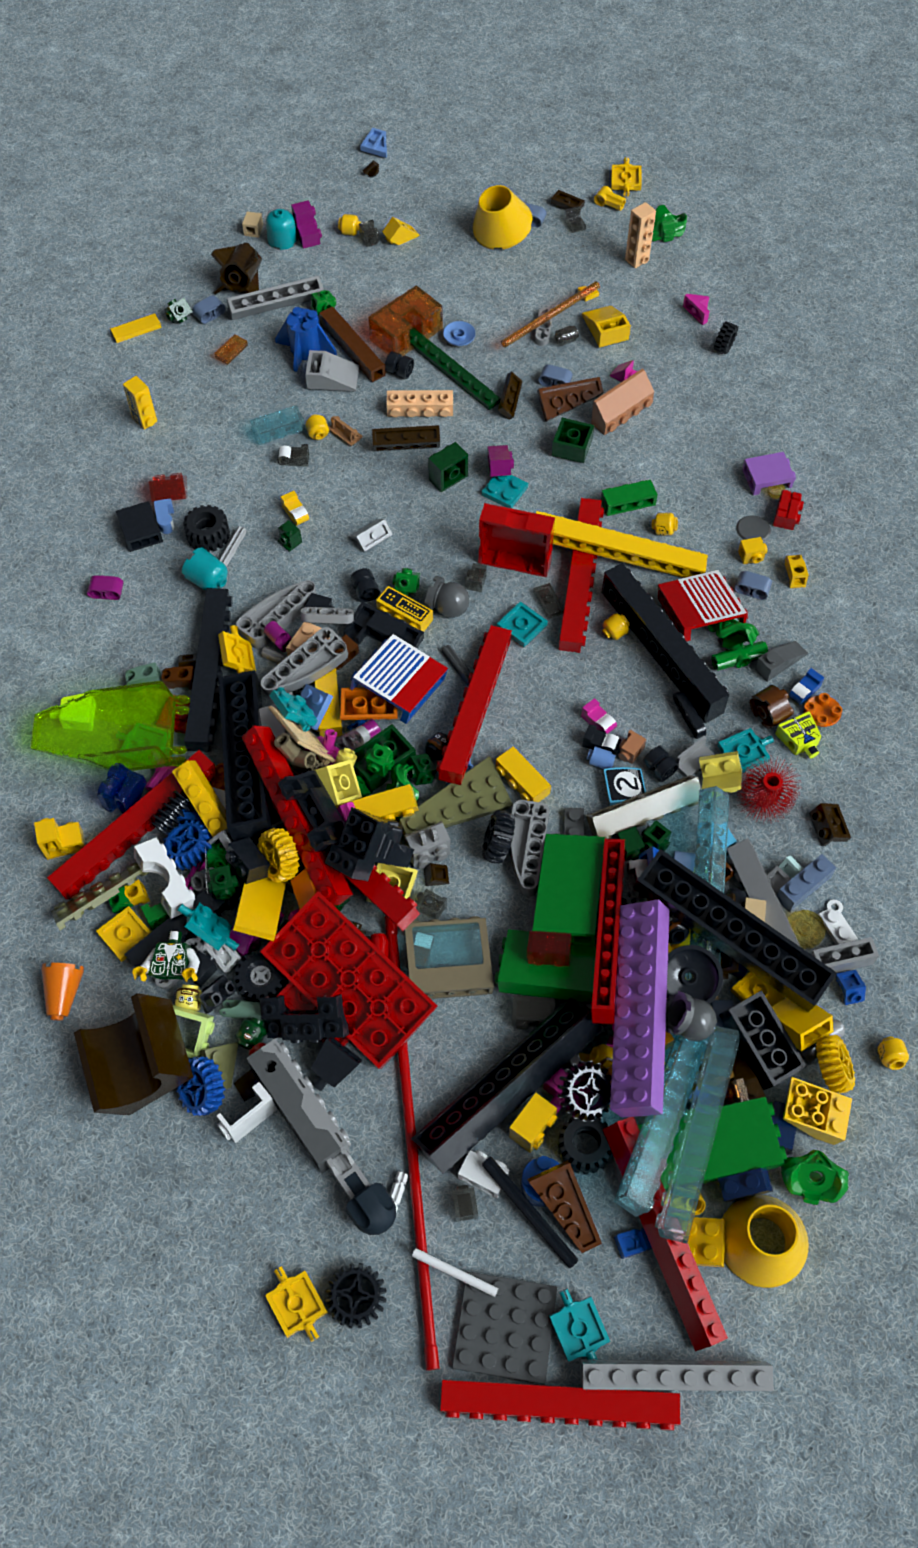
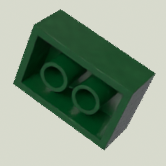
[353,724,416,792]

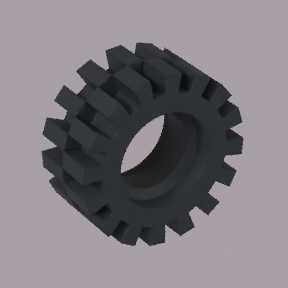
[714,321,738,354]

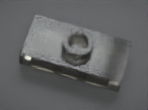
[533,583,564,619]

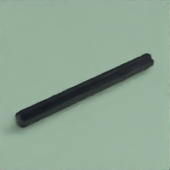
[482,1156,578,1268]

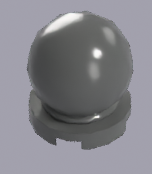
[425,576,469,618]
[665,991,717,1042]

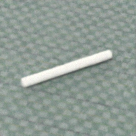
[412,1248,499,1297]

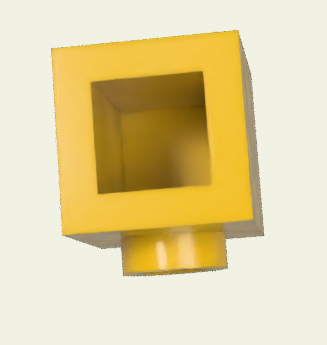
[738,537,767,564]

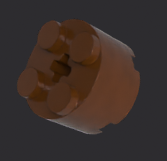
[749,685,794,729]

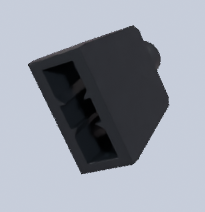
[311,1038,362,1091]

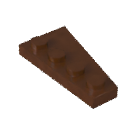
[537,377,604,422]
[527,1160,602,1253]

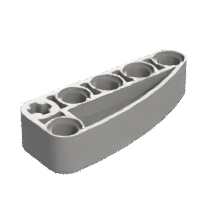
[236,580,317,649]
[261,627,348,697]
[510,800,549,897]

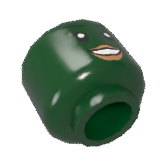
[235,1017,267,1050]

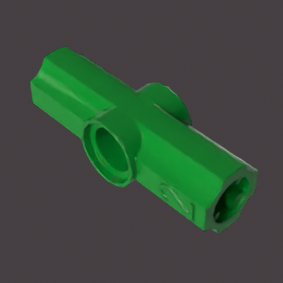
[711,641,768,671]

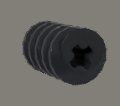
[150,791,191,835]

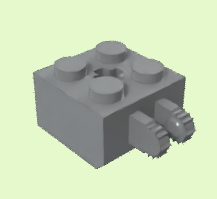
[404,821,451,869]

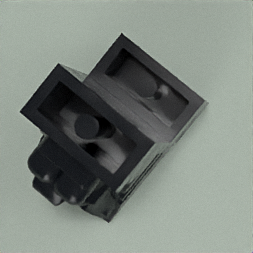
[325,807,415,881]

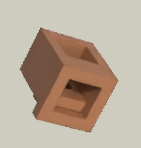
[618,730,646,764]

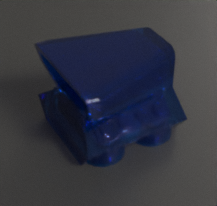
[97,763,147,814]

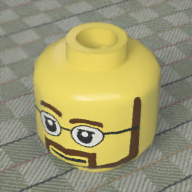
[174,984,201,1011]

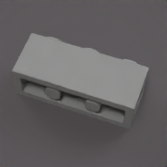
[811,937,879,973]

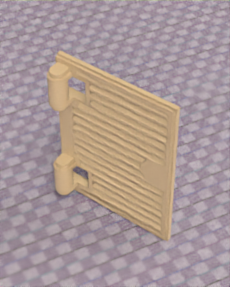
[268,706,335,766]

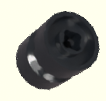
[385,351,414,379]
[350,568,380,602]
[643,745,679,782]

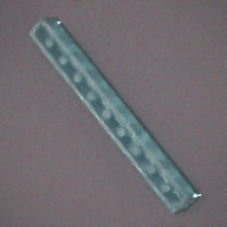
[687,786,730,981]
[655,1026,740,1244]
[614,1035,711,1217]

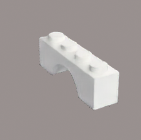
[134,838,195,919]

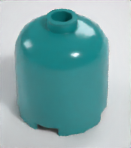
[266,209,298,250]
[182,547,228,591]

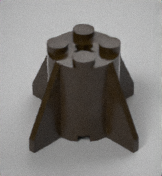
[210,242,262,295]

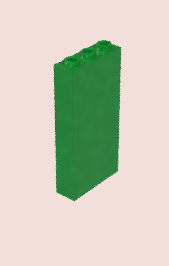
[532,834,605,947]
[495,929,597,1003]
[638,1097,787,1192]

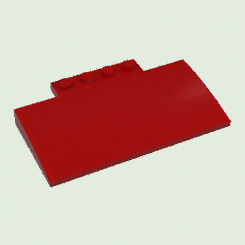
[260,891,438,1069]

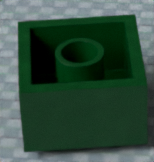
[552,417,594,463]
[428,442,468,493]

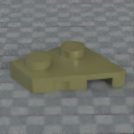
[200,1042,238,1089]

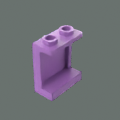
[742,452,796,496]

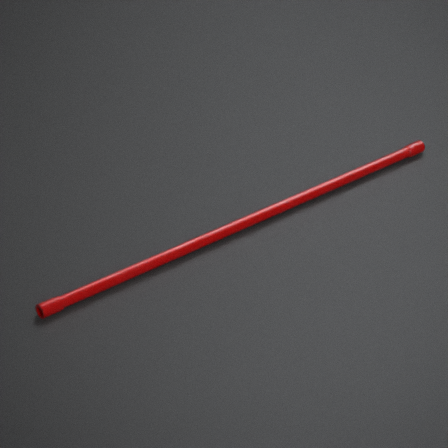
[384,916,440,1371]

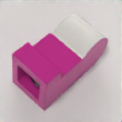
[581,698,617,734]

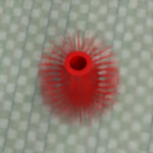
[737,757,801,824]

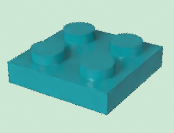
[482,475,529,508]
[497,601,548,647]

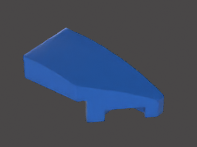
[614,1228,652,1259]

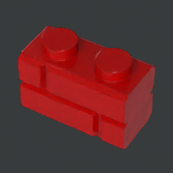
[773,490,804,530]

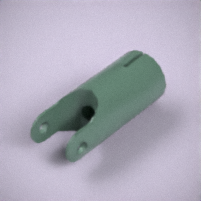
[219,999,266,1022]

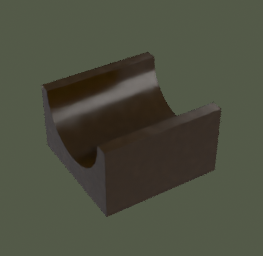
[74,993,194,1115]

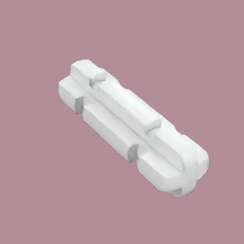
[390,1171,408,1213]

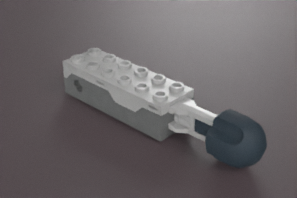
[246,1038,396,1235]

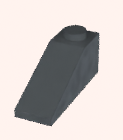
[755,641,808,682]

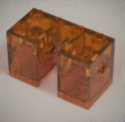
[368,285,443,356]

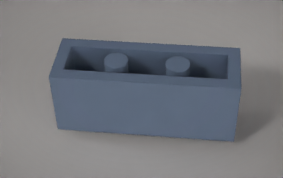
[777,854,836,912]

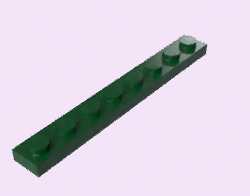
[402,328,501,410]

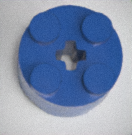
[521,1156,559,1207]

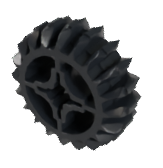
[482,810,515,864]
[557,1060,612,1121]
[325,1263,387,1329]

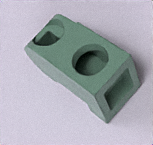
[125,662,161,690]

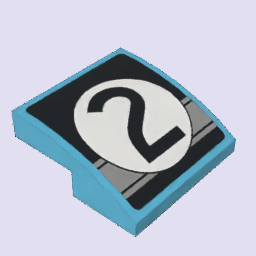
[603,767,646,806]

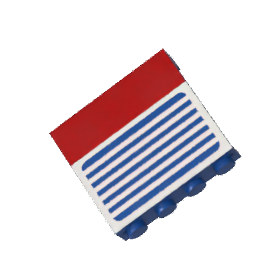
[350,634,448,724]

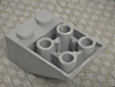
[305,350,359,391]

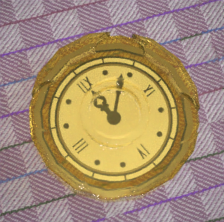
[788,910,826,949]

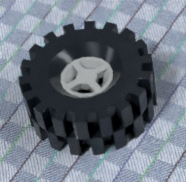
[234,950,288,1002]

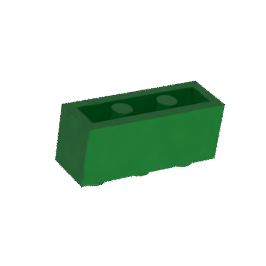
[601,479,658,516]

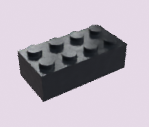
[719,990,807,1090]

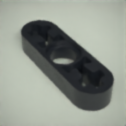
[673,690,706,739]

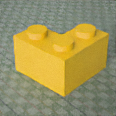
[34,818,85,860]
[509,1093,558,1153]

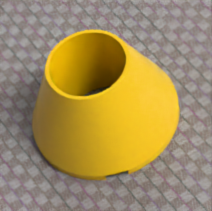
[472,185,533,250]
[722,1195,809,1288]

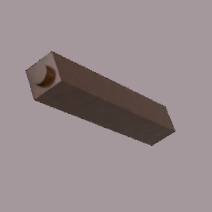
[319,306,386,382]

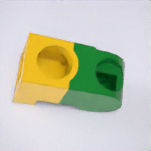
[108,879,150,913]

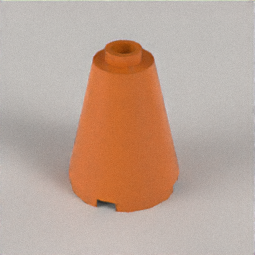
[41,963,84,1021]

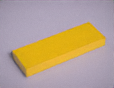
[110,313,162,343]

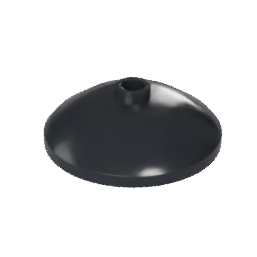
[667,945,723,1004]

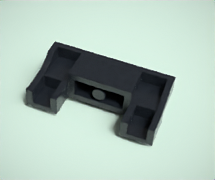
[343,602,424,648]
[277,770,345,852]
[259,994,349,1043]

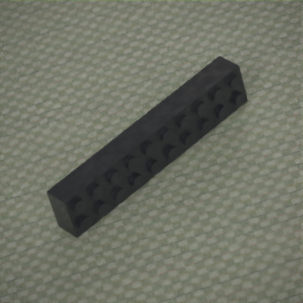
[601,563,730,724]
[218,670,272,841]
[633,849,837,1012]
[411,997,605,1174]

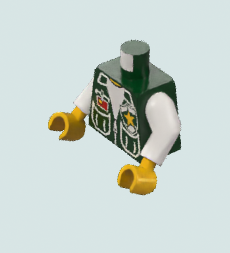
[132,931,200,982]

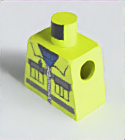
[775,711,821,759]

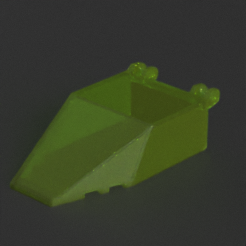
[31,681,190,773]

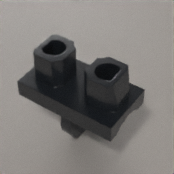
[195,975,236,1014]

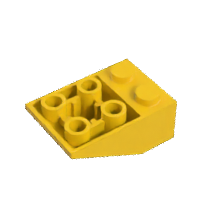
[581,305,631,348]
[783,1077,852,1145]

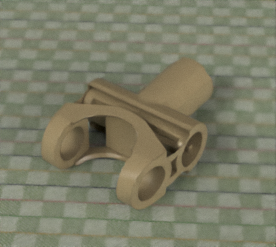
[274,733,325,773]

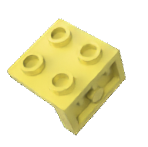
[699,751,742,796]

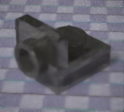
[565,206,586,233]

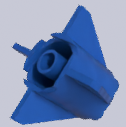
[275,307,337,372]

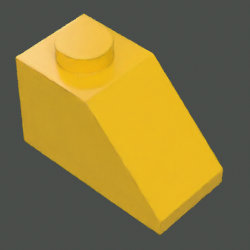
[382,217,419,245]

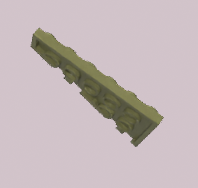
[399,756,513,835]
[51,862,150,931]

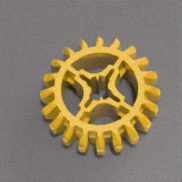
[257,828,300,883]
[816,1035,855,1094]

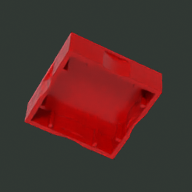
[478,503,555,578]

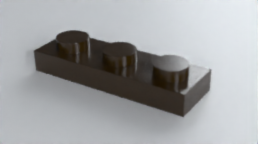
[498,371,523,420]

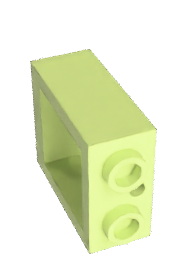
[173,1005,215,1058]

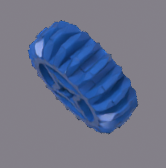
[163,819,213,871]
[176,1056,226,1116]

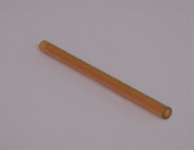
[501,281,600,348]

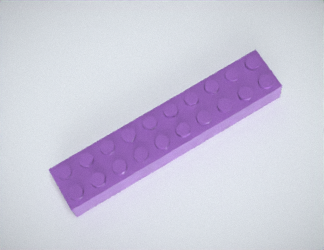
[610,899,669,1118]

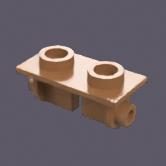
[329,416,363,446]

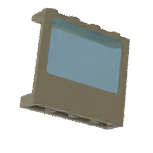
[404,916,494,999]

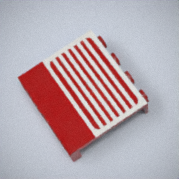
[657,570,748,642]

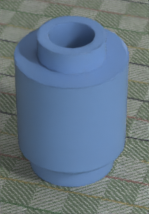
[586,747,616,769]

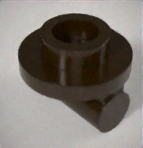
[363,160,379,177]

